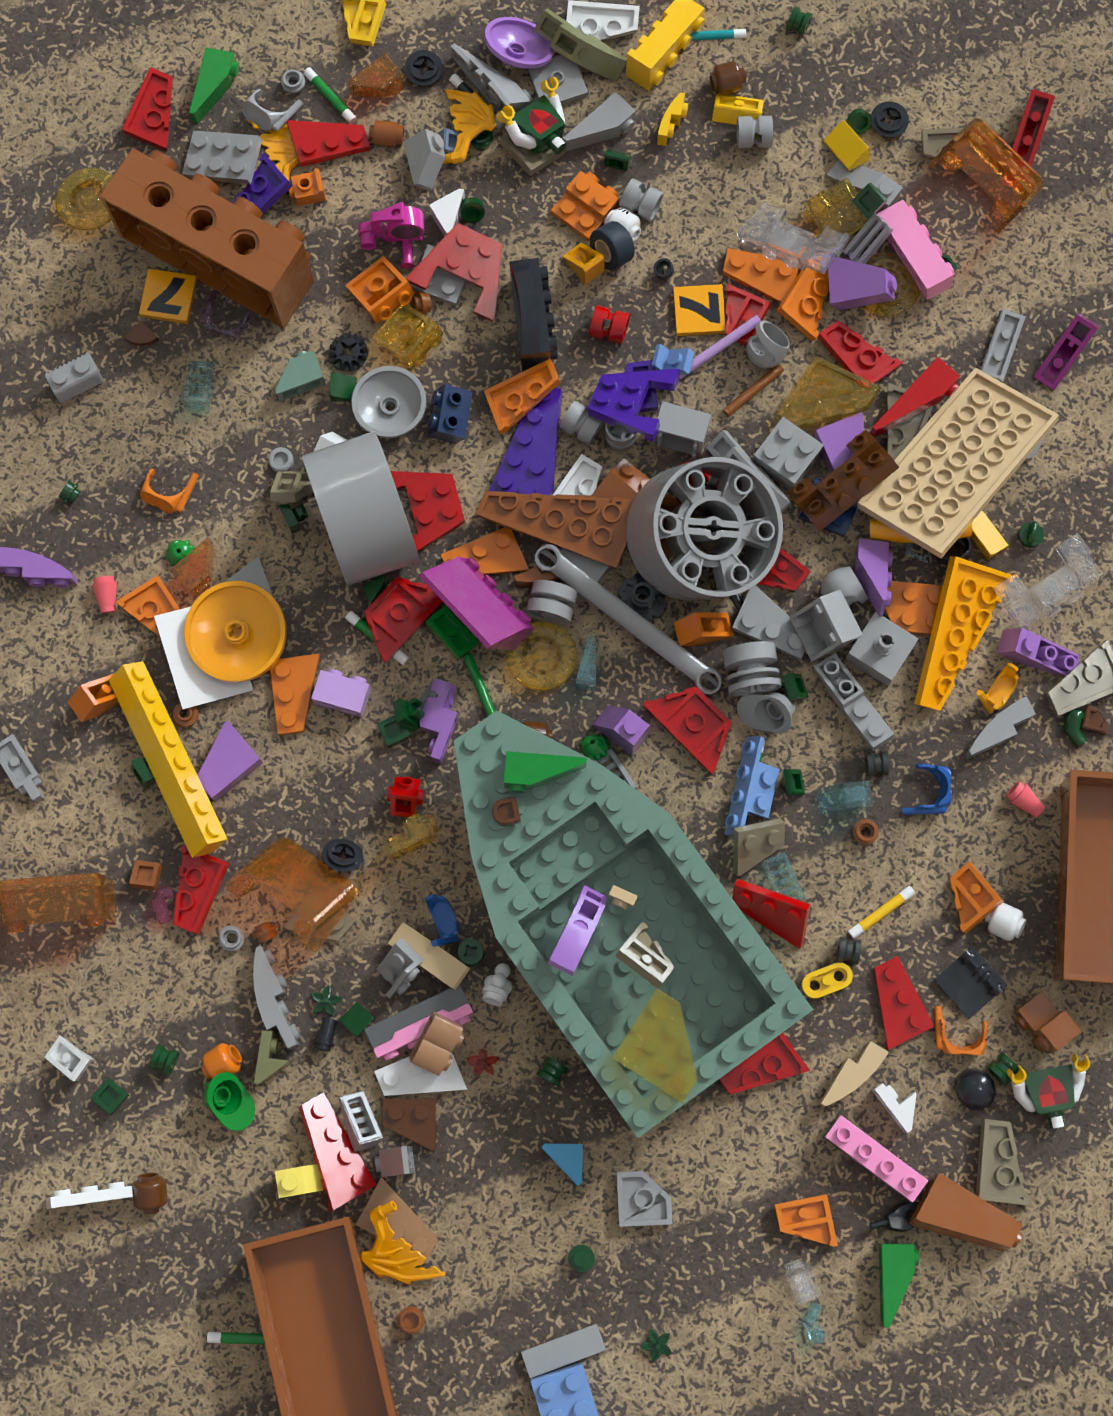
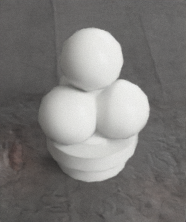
[482,963,513,1006]

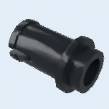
[314,1017,339,1052]

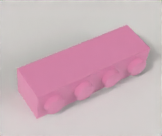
[877,200,955,300]

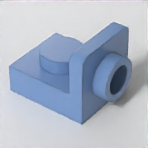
[652,344,694,375]

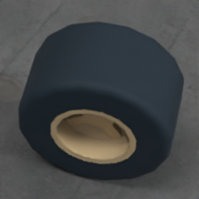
[590,221,635,271]

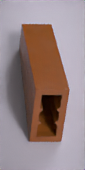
[909,1173,1023,1252]

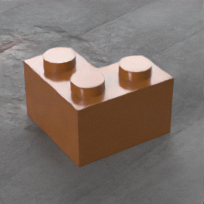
[1013,991,1082,1054]

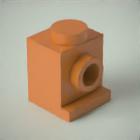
[289,169,326,206]

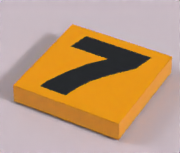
[139,269,197,324]
[673,284,726,336]

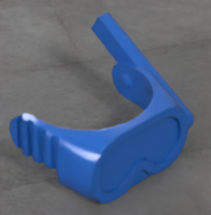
[902,764,952,815]
[425,894,460,947]

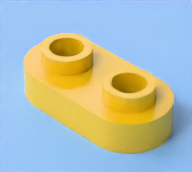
[801,962,853,999]

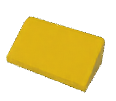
[712,94,764,125]
[824,120,870,171]
[970,511,1009,560]

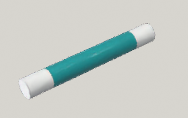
[690,29,746,41]

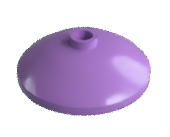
[484,17,554,69]

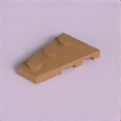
[356,1177,439,1264]

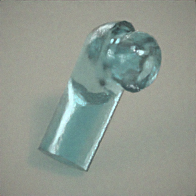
[802,1301,826,1344]

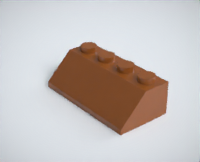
[591,458,700,560]

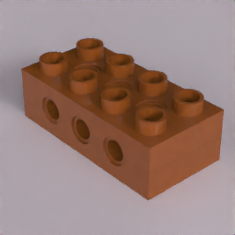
[100,148,315,329]

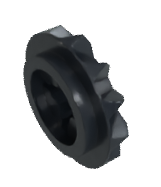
[405,50,443,87]
[871,101,909,139]
[329,333,368,371]
[322,839,363,875]

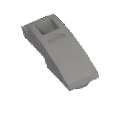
[706,430,791,513]
[814,653,894,751]
[253,945,301,1050]

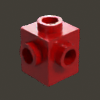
[387,776,425,818]

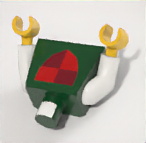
[496,77,566,154]
[1007,1054,1090,1129]

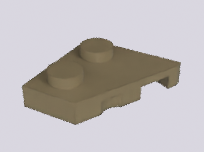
[500,133,567,176]

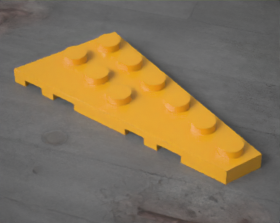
[914,556,1016,711]

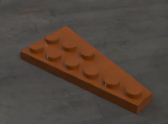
[476,491,634,570]

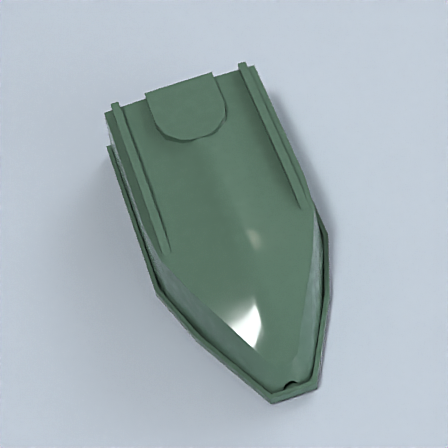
[454,711,813,1138]

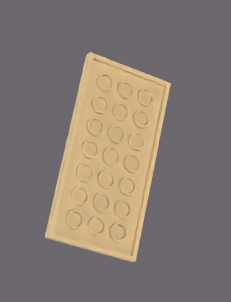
[858,368,1059,558]

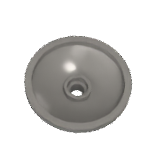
[352,366,426,438]

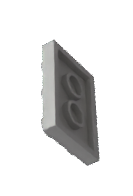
[182,131,262,184]

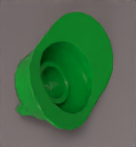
[203,1072,255,1131]

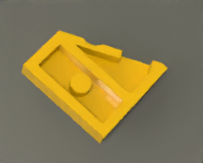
[342,0,386,46]

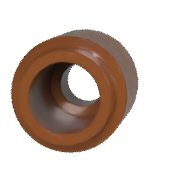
[369,120,405,147]

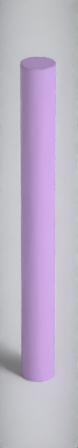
[680,315,761,379]

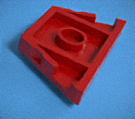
[364,577,444,664]
[643,686,732,775]

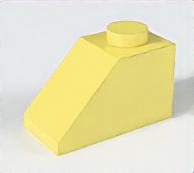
[275,1164,323,1198]

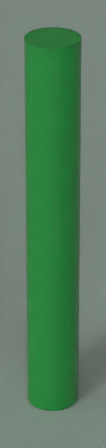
[463,654,495,717]

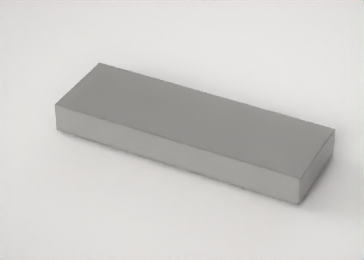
[981,309,1026,383]
[521,1323,606,1378]

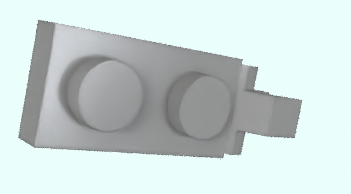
[0,734,45,803]

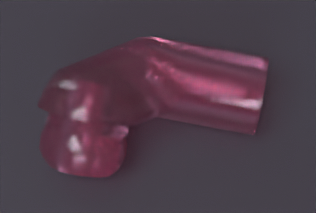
[153,885,174,924]

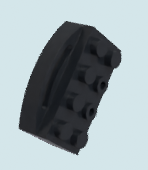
[509,258,558,372]

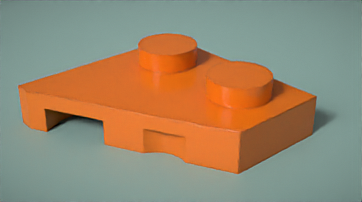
[950,861,1004,934]
[774,1194,838,1247]

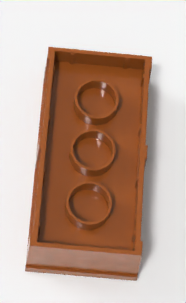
[1053,769,1113,984]
[243,1216,400,1416]

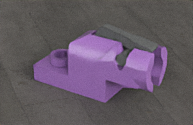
[417,678,459,764]

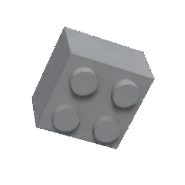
[752,417,824,491]

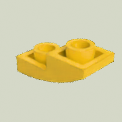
[657,93,688,146]

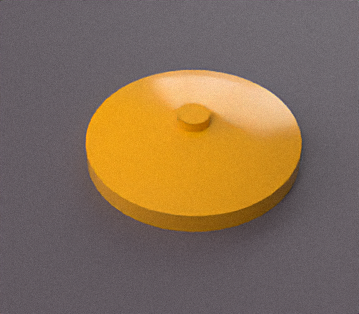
[184,581,287,683]

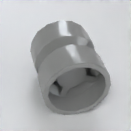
[737,116,773,148]
[619,178,664,222]
[559,400,604,446]
[605,423,637,452]

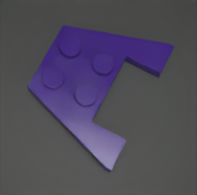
[587,369,680,442]

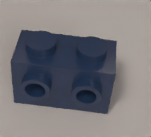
[427,384,472,444]

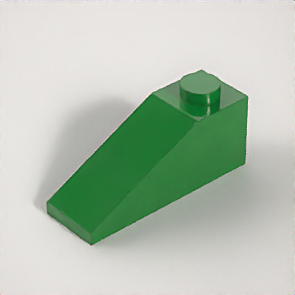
[189,47,239,124]
[504,751,587,793]
[878,1243,919,1328]

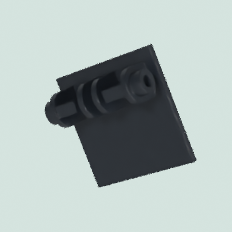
[934,946,1008,1019]

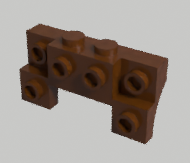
[787,429,899,532]

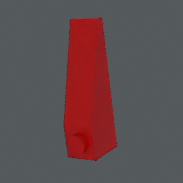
[1000,89,1055,192]
[870,357,960,438]

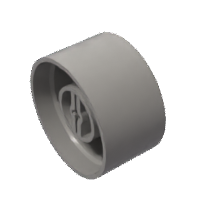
[302,431,420,586]
[626,457,783,601]

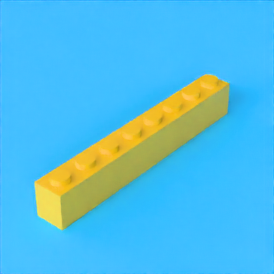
[109,661,227,858]

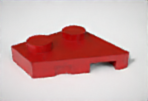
[725,284,771,346]
[757,548,811,592]

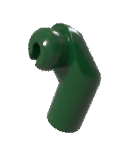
[1063,709,1087,748]

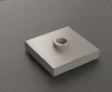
[527,54,588,105]

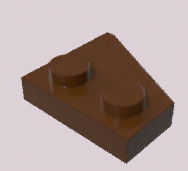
[383,1099,436,1151]

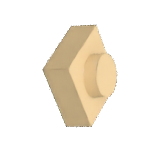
[608,885,638,910]

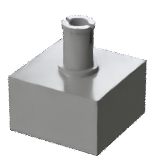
[845,612,918,686]

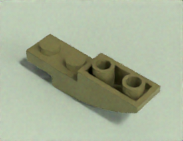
[533,8,627,81]

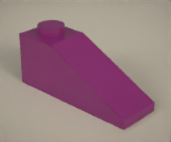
[1034,313,1100,390]

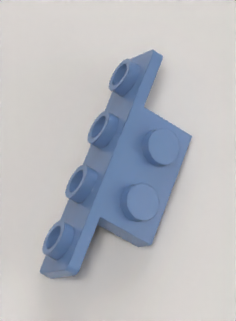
[724,736,779,836]

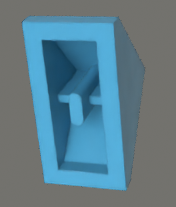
[541,1143,583,1186]

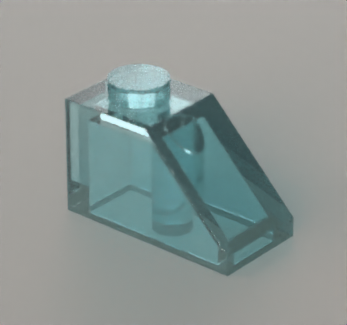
[815,780,873,815]

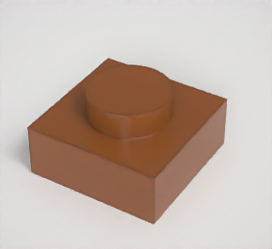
[129,860,162,890]

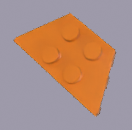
[884,581,943,636]

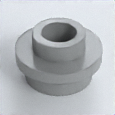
[281,69,305,94]
[219,925,245,951]

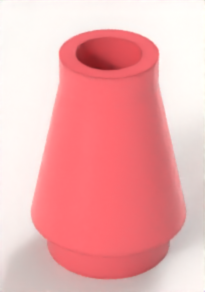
[92,576,117,613]
[1006,781,1045,818]

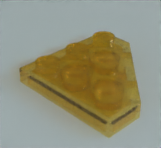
[777,356,880,429]
[613,989,697,1103]

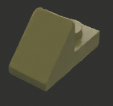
[254,1030,292,1085]

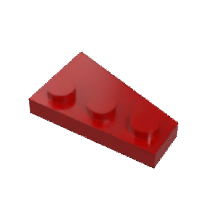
[122,67,173,151]
[287,120,370,167]
[817,320,903,392]
[173,844,230,935]
[732,879,811,949]
[873,956,934,1050]

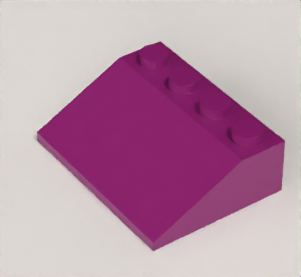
[419,557,534,650]

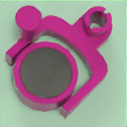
[358,202,424,269]

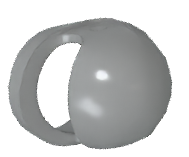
[746,321,790,369]
[821,566,869,606]

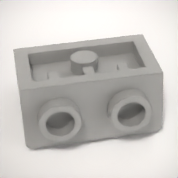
[377,938,424,999]

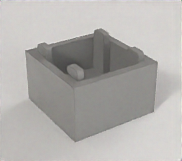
[653,401,711,459]
[790,590,863,662]

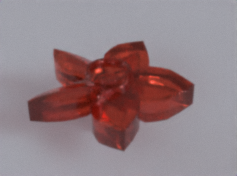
[467,1048,499,1076]

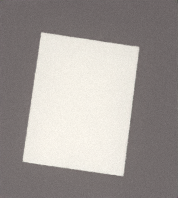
[154,607,253,709]

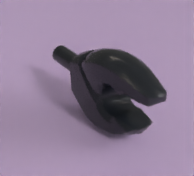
[869,1202,919,1232]

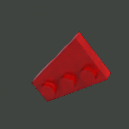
[719,1033,810,1095]

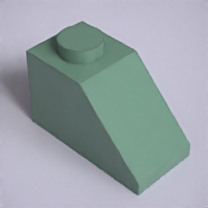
[275,351,326,402]

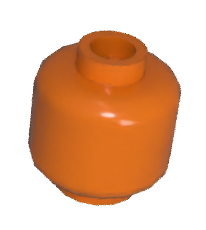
[202,1043,242,1079]

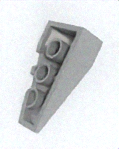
[450,43,532,125]

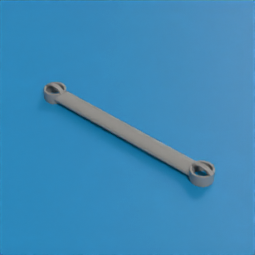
[535,544,723,694]

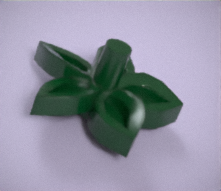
[311,985,342,1016]
[640,1329,672,1362]

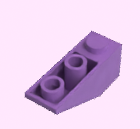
[854,539,893,616]
[997,628,1080,677]

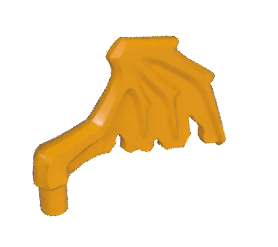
[443,89,496,164]
[248,120,299,181]
[360,1201,445,1285]

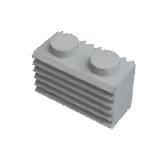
[45,352,105,403]

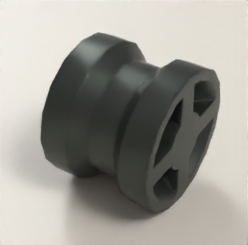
[865,750,889,777]
[836,936,861,965]

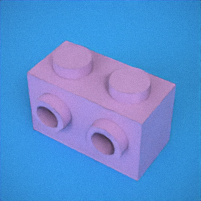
[311,669,371,718]

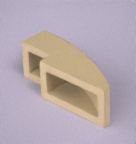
[388,922,470,990]
[819,1041,889,1107]

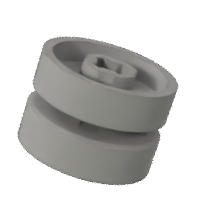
[526,580,578,625]

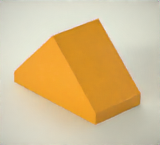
[562,242,605,285]

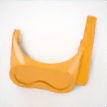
[977,663,1019,714]

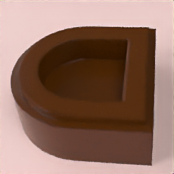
[492,796,521,826]

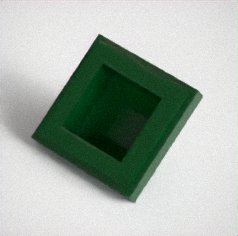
[780,769,805,795]

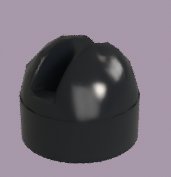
[653,258,674,280]

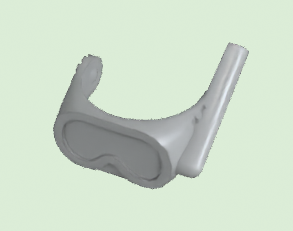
[242,89,303,131]

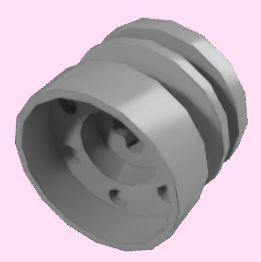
[722,641,782,697]

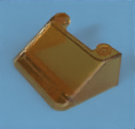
[225,837,357,953]

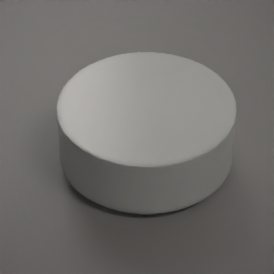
[268,447,294,472]

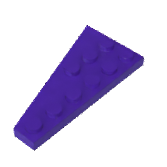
[489,387,563,495]

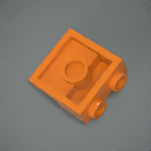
[551,171,619,241]
[345,256,415,323]

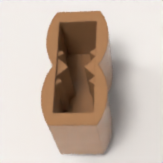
[409,1011,465,1076]

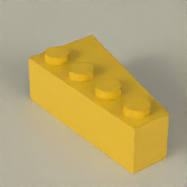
[626,0,705,91]

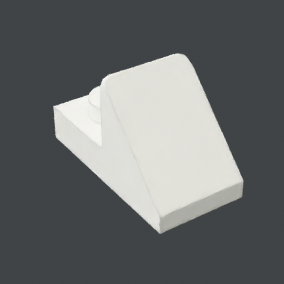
[45,1036,94,1082]
[872,1083,916,1133]

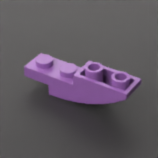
[0,547,78,588]
[548,885,608,976]

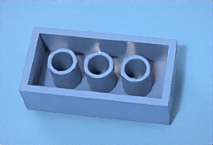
[531,1362,599,1416]

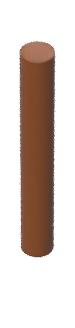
[722,365,784,417]

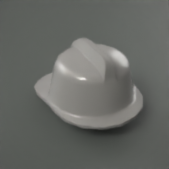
[737,693,796,734]

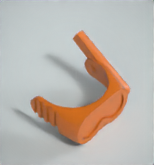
[140,468,199,514]
[935,1006,988,1055]

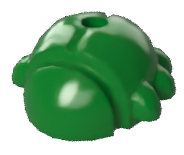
[165,540,197,569]
[579,733,610,761]

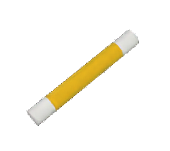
[847,886,915,940]

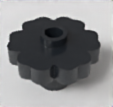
[617,573,667,623]

